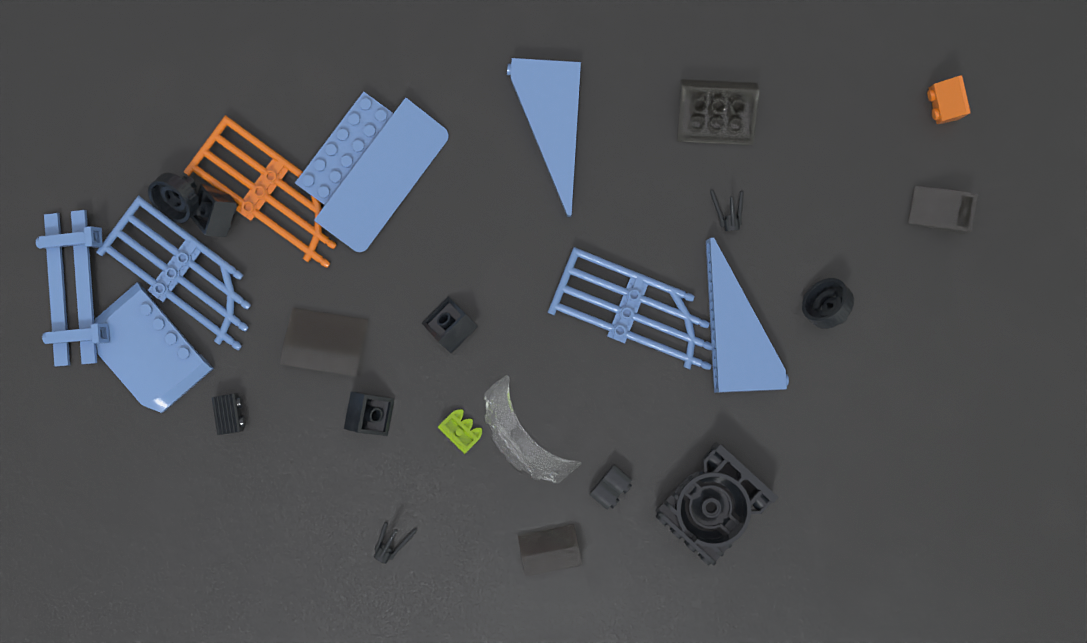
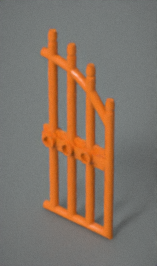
[183,115,337,268]

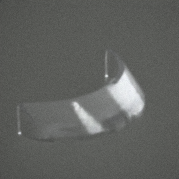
[484,375,582,483]

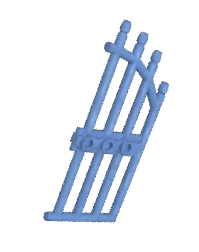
[96,195,251,350]
[547,247,712,370]

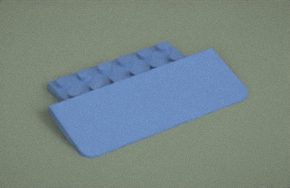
[295,91,448,252]

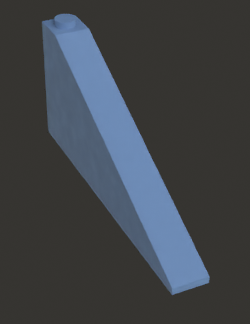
[507,58,581,217]
[706,238,789,393]

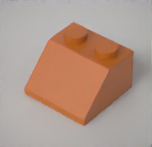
[927,75,970,124]

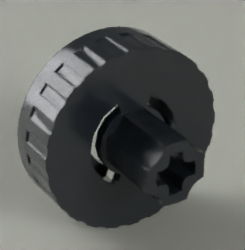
[148,173,199,223]
[802,278,854,329]

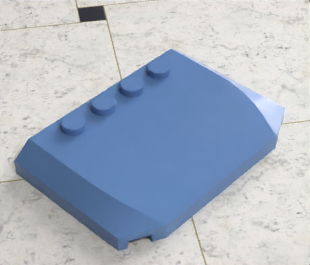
[94,282,214,413]

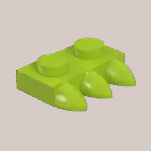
[438,410,482,454]

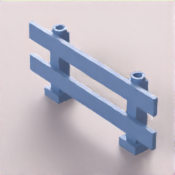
[36,210,110,366]

